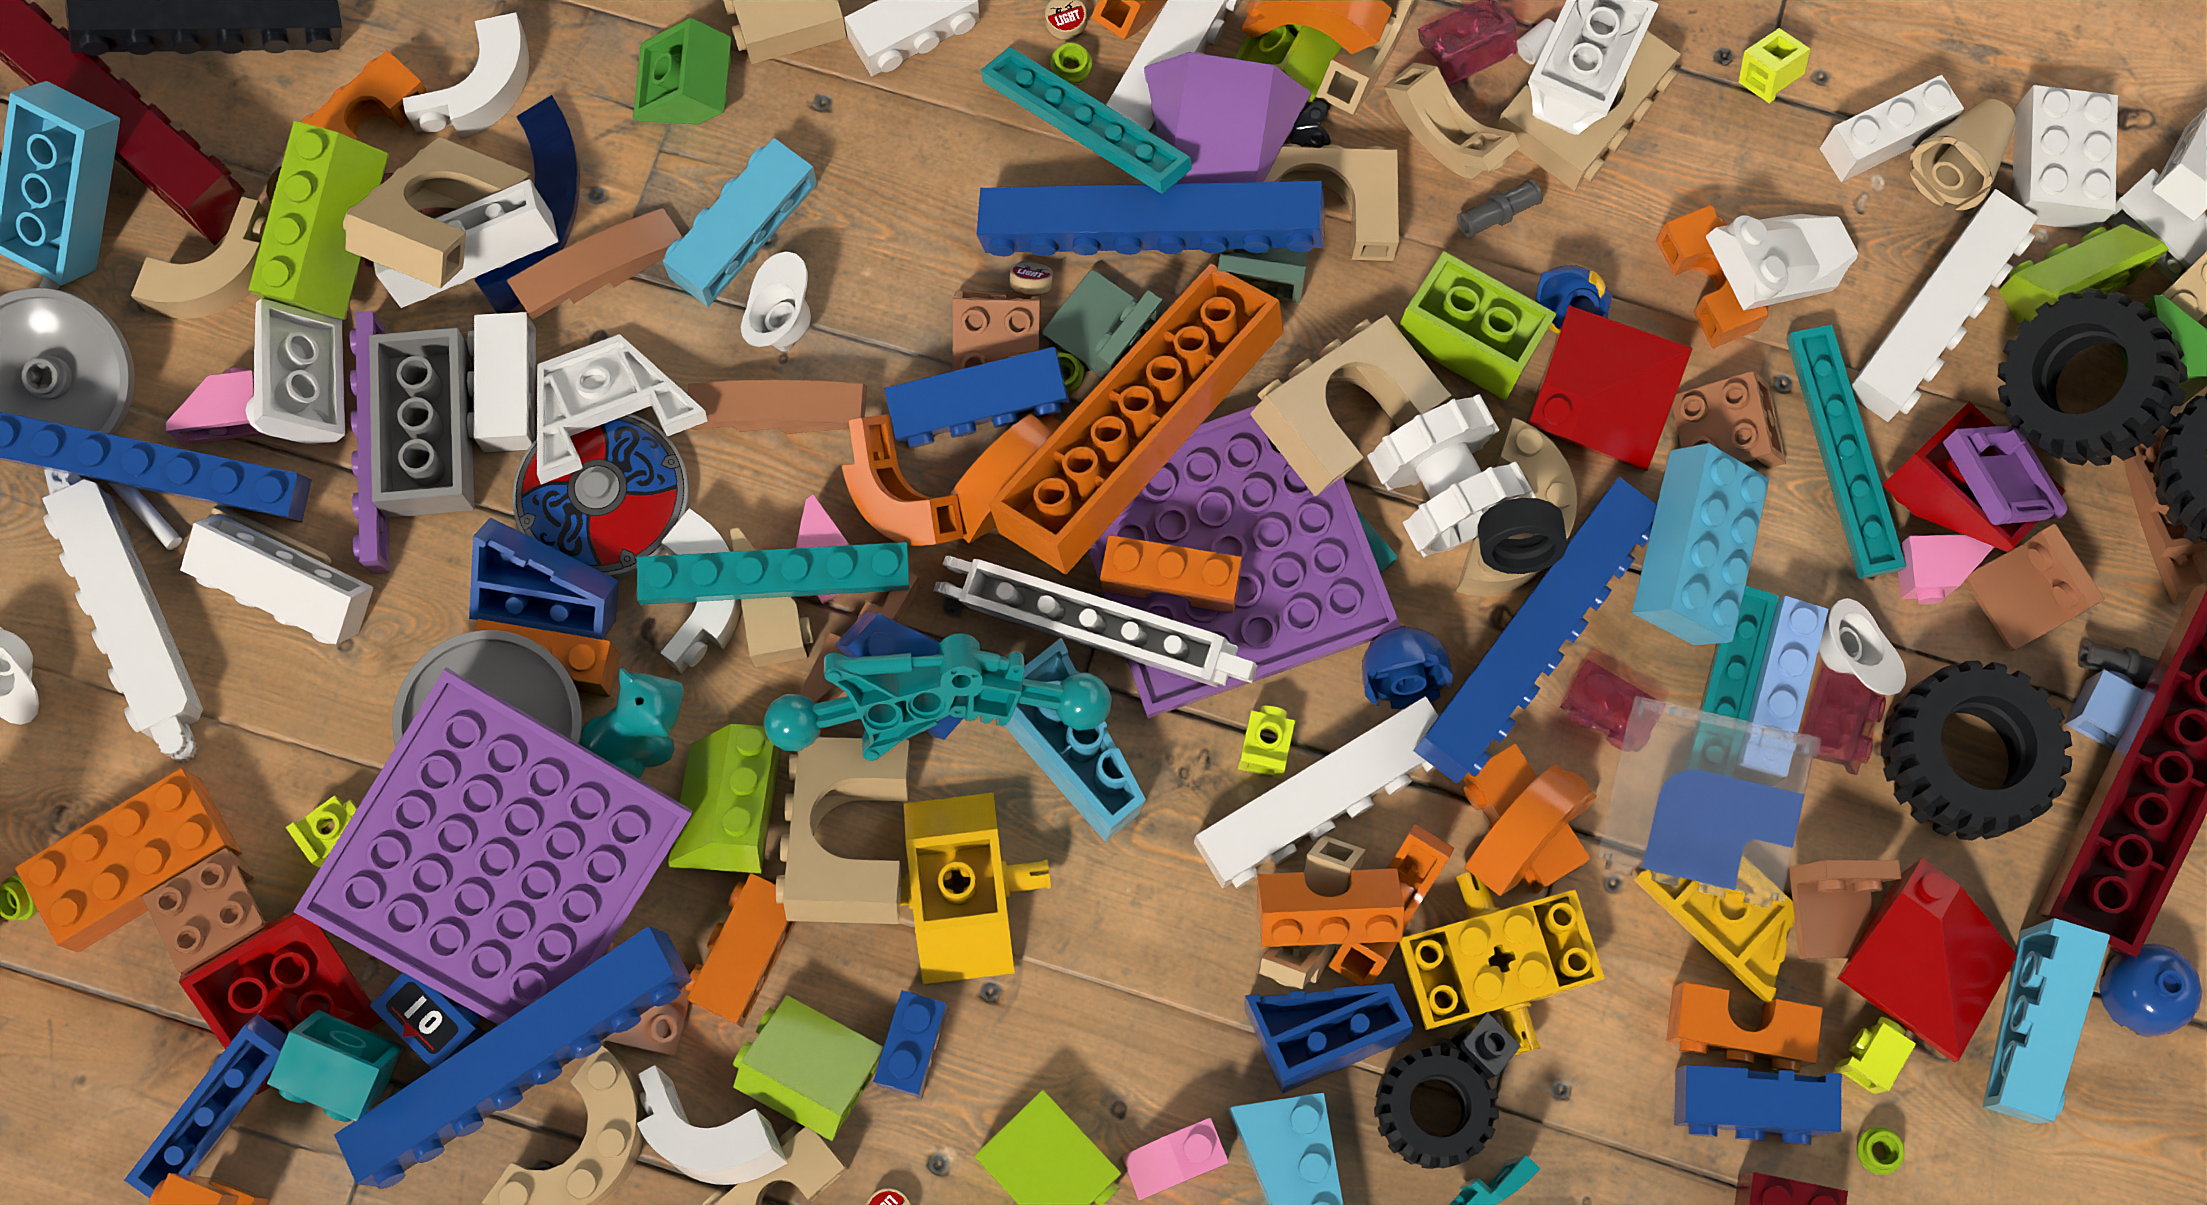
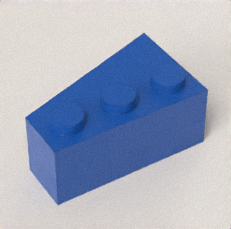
[469,517,619,640]
[835,612,964,740]
[1245,983,1413,1094]
[1674,1065,1842,1145]

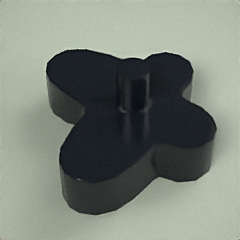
[1290,99,1331,148]

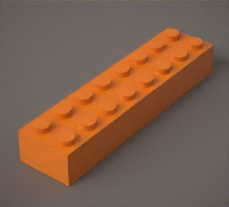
[989,263,1284,575]

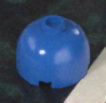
[1362,626,1453,710]
[2099,943,2203,1037]

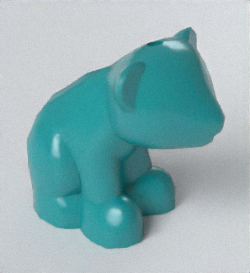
[580,668,684,779]

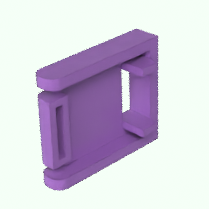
[1943,425,2067,525]

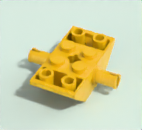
[900,792,1051,985]
[1399,872,1605,1056]

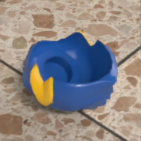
[1536,265,1612,334]

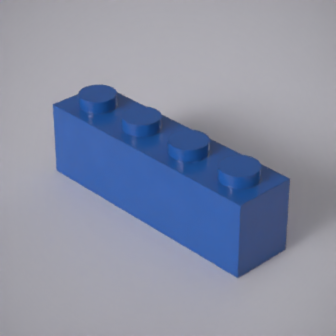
[884,347,1070,448]
[124,1014,288,1198]

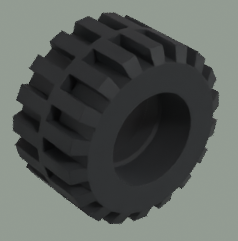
[1374,1046,1499,1169]

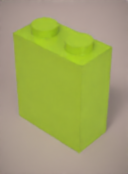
[733,995,884,1141]
[974,1090,1121,1205]

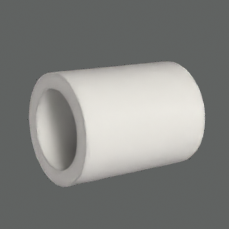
[1515,18,1555,64]

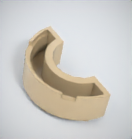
[1456,418,1577,596]
[482,1044,644,1205]

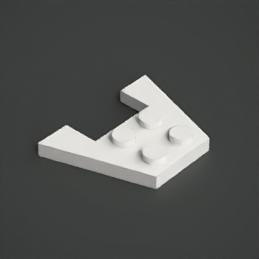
[537,334,708,484]

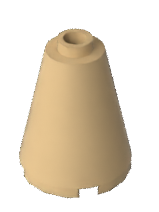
[1910,99,2016,210]

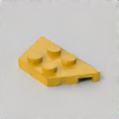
[1633,855,1795,1003]

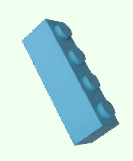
[663,138,817,307]

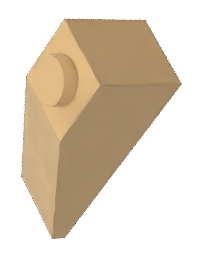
[730,528,813,667]

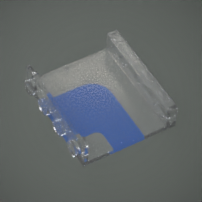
[1597,696,1821,909]

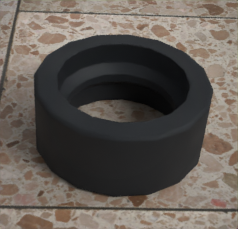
[1477,498,1568,574]

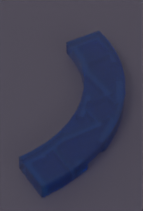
[474,95,580,314]

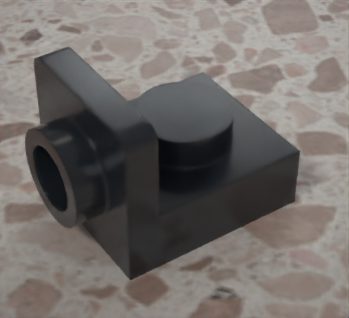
[1451,1012,1521,1078]

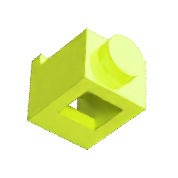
[1738,28,1811,103]
[1237,705,1295,779]
[285,795,358,868]
[1834,1017,1916,1094]

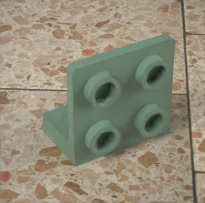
[1217,248,1308,303]
[1043,270,1162,379]

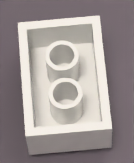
[2012,85,2118,231]

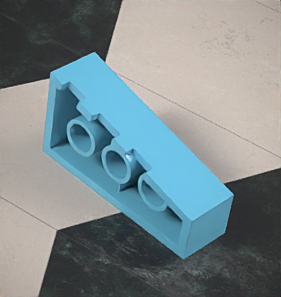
[1004,638,1146,843]
[1982,918,2110,1124]
[1227,1093,1343,1205]

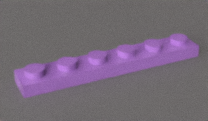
[349,311,390,574]

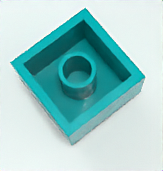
[267,1010,404,1122]

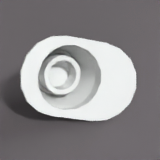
[741,251,811,352]
[1819,598,1906,696]
[0,627,39,725]

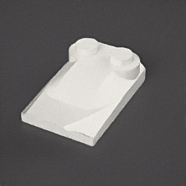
[1528,0,1659,135]
[1705,214,1858,311]
[245,298,345,445]

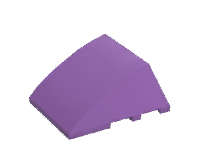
[1144,52,1311,184]

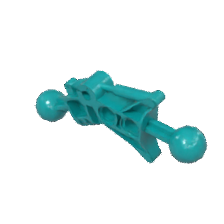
[763,633,1112,761]

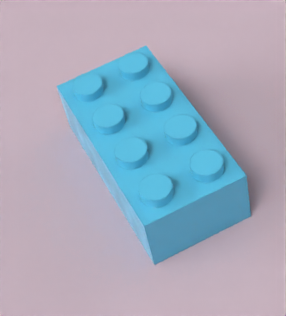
[0,81,120,286]
[1632,443,1769,645]

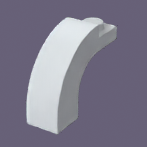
[402,12,529,138]
[661,508,742,674]
[637,1065,787,1185]

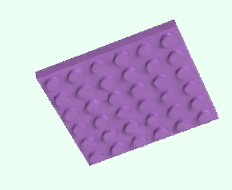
[1088,405,1401,718]
[293,667,692,1025]

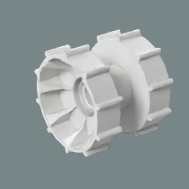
[1367,394,1536,558]

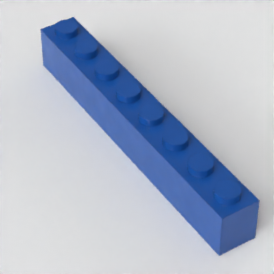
[976,181,1325,257]
[0,412,312,522]
[1413,477,1657,784]
[334,926,692,1189]

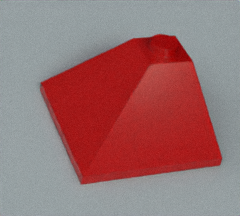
[1526,305,1693,471]
[1883,401,2066,552]
[1837,858,2017,1063]
[179,911,382,1095]

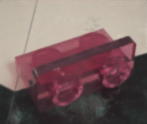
[1418,0,1518,86]
[1559,659,1666,753]
[1797,668,1886,775]

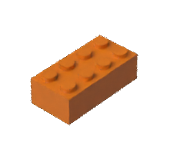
[15,768,242,952]

